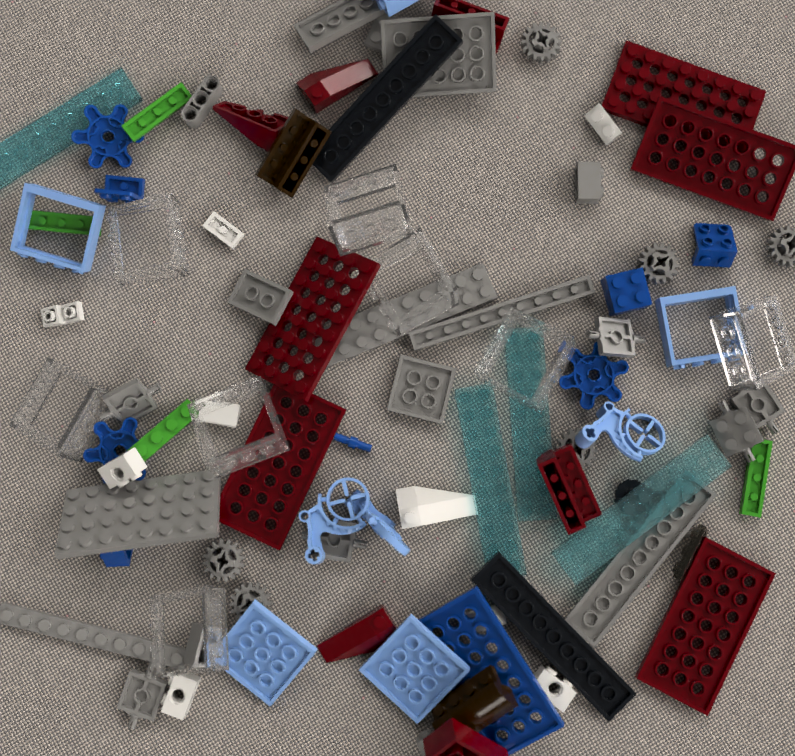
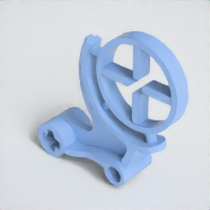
[575,401,666,462]
[299,477,370,564]
[344,489,411,556]

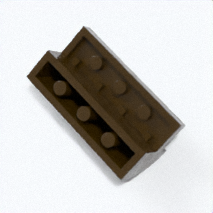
[255,108,332,198]
[431,665,518,732]

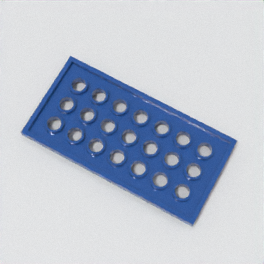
[418,585,564,756]

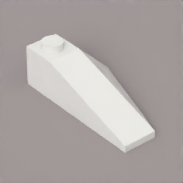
[395,486,478,529]

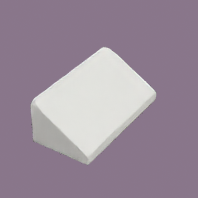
[198,398,241,428]

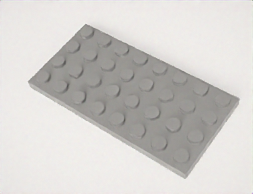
[54,469,221,559]

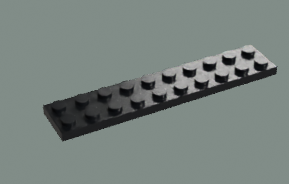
[312,14,463,183]
[470,551,636,722]

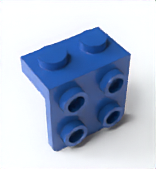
[94,175,145,205]
[691,223,738,268]

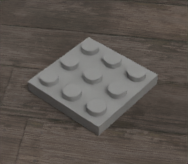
[387,355,456,424]

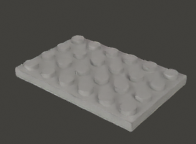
[380,12,497,98]

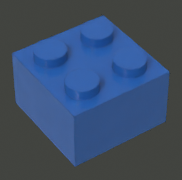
[600,267,652,317]

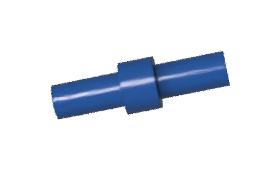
[334,433,372,452]

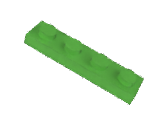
[121,82,192,143]
[29,210,101,236]
[127,399,199,462]
[739,440,773,518]

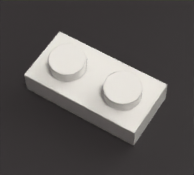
[584,103,622,145]
[202,211,245,250]

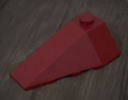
[296,59,378,114]
[213,101,288,152]
[317,604,397,663]

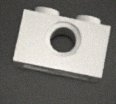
[97,447,147,489]
[534,665,577,713]
[160,669,202,720]

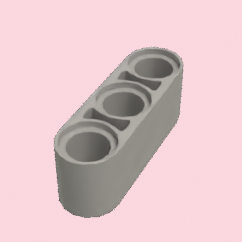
[181,75,223,128]

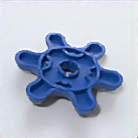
[71,104,145,169]
[559,341,629,410]
[83,417,146,485]

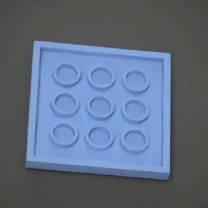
[213,599,317,706]
[359,614,471,724]

